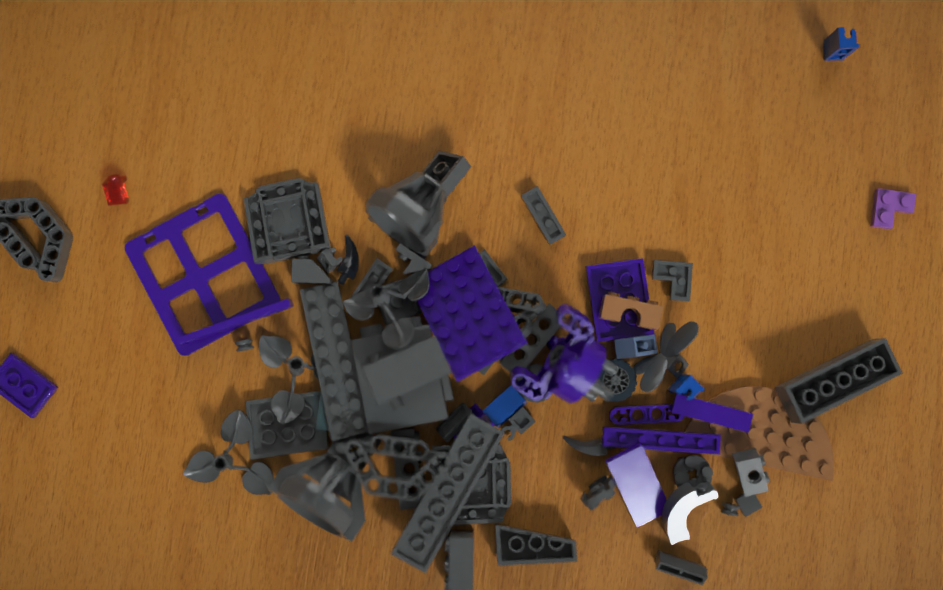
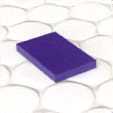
[0,353,58,418]

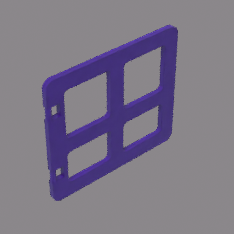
[125,194,281,356]

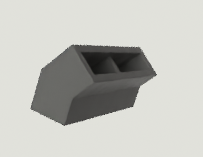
[654,550,707,585]

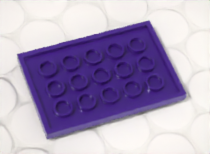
[417,245,527,382]

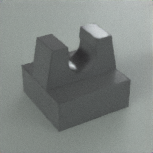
[317,248,343,274]

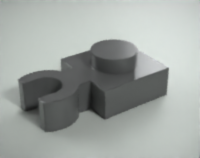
[501,407,536,441]

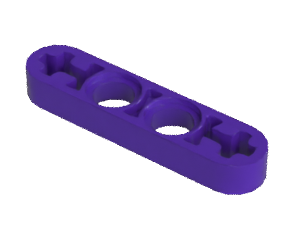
[609,404,685,425]

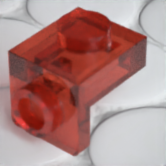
[102,174,129,206]

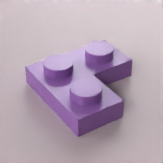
[870,188,916,229]

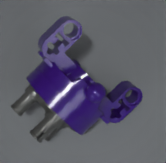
[510,304,619,404]

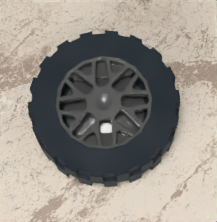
[598,359,637,402]

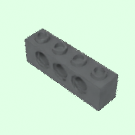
[498,304,567,378]
[391,427,425,510]

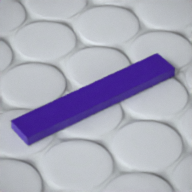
[177,299,294,345]
[602,427,721,455]

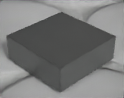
[734,493,762,517]

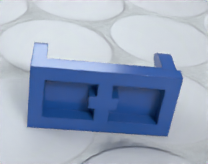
[823,27,859,61]
[667,374,705,400]
[483,385,527,428]

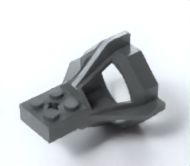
[366,151,471,259]
[269,433,381,542]

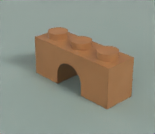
[598,292,663,330]

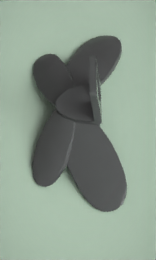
[634,321,699,392]

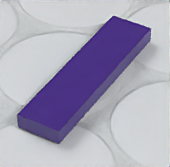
[671,393,753,433]

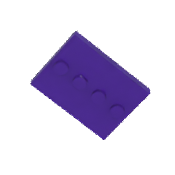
[586,258,654,342]

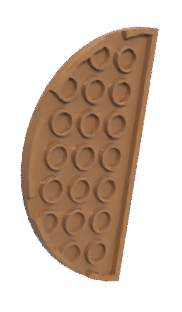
[684,386,834,481]

